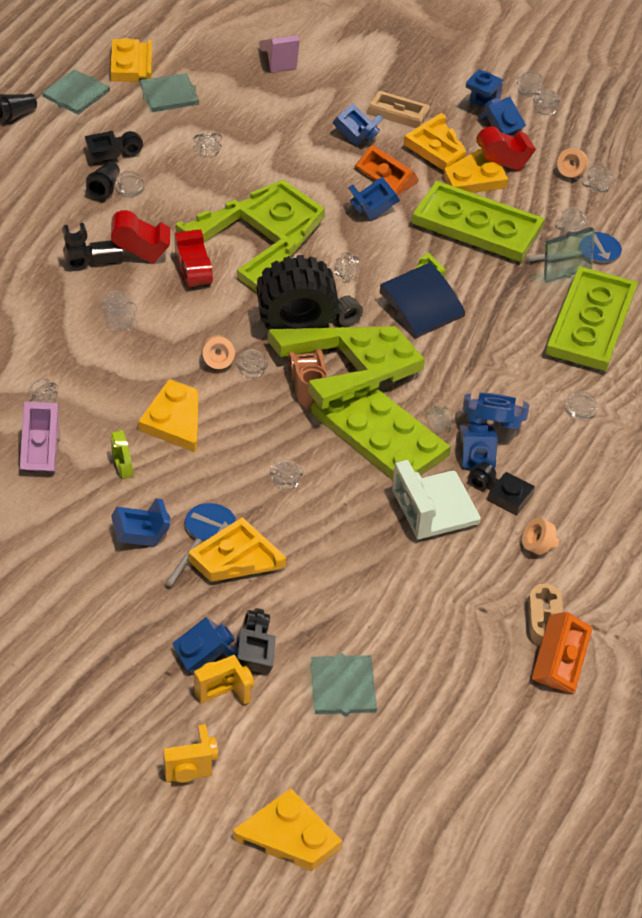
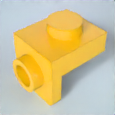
[194,655,254,705]
[163,724,218,783]

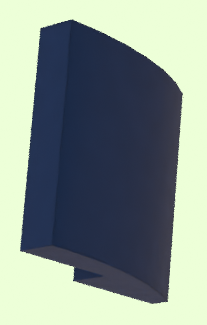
[380,262,465,339]

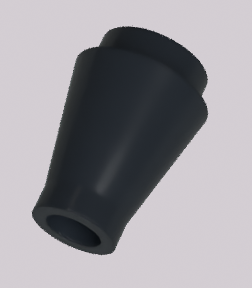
[0,93,37,123]
[86,161,120,199]

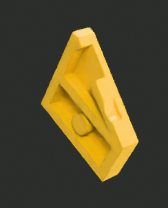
[404,113,466,171]
[443,148,508,193]
[138,379,198,452]
[188,517,286,582]
[233,788,342,871]

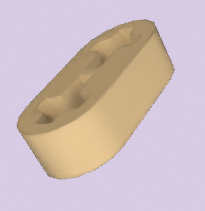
[528,584,563,647]

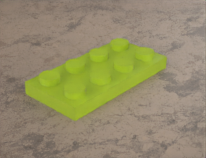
[411,180,545,262]
[546,266,638,372]
[311,387,451,480]

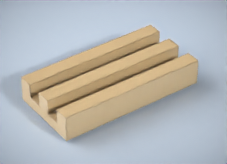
[368,91,430,128]

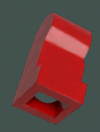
[476,126,536,171]
[111,210,170,264]
[174,229,213,288]

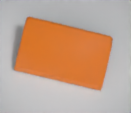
[354,144,419,196]
[532,611,593,694]

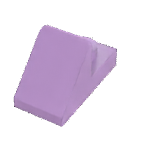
[259,35,300,73]
[20,401,60,472]

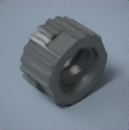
[336,295,363,327]

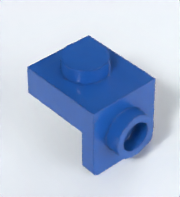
[465,69,503,107]
[478,97,526,135]
[333,103,384,147]
[348,176,400,221]
[459,422,498,469]
[111,498,170,547]
[172,617,235,675]

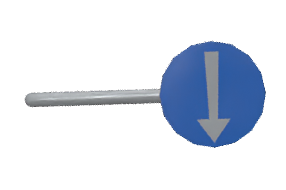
[527,232,622,264]
[166,503,236,586]

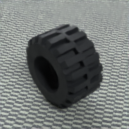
[256,255,340,330]

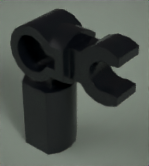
[62,223,123,271]

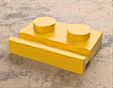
[111,38,152,82]

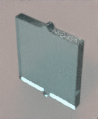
[42,69,110,115]
[140,73,199,112]
[544,227,595,283]
[311,653,377,717]

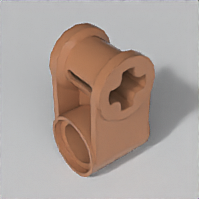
[288,349,327,408]

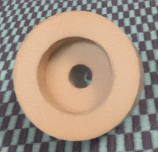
[557,148,588,178]
[202,335,235,369]
[522,518,559,555]

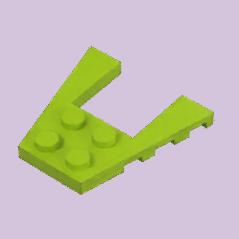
[175,179,325,293]
[267,326,425,409]

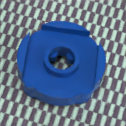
[462,393,530,429]

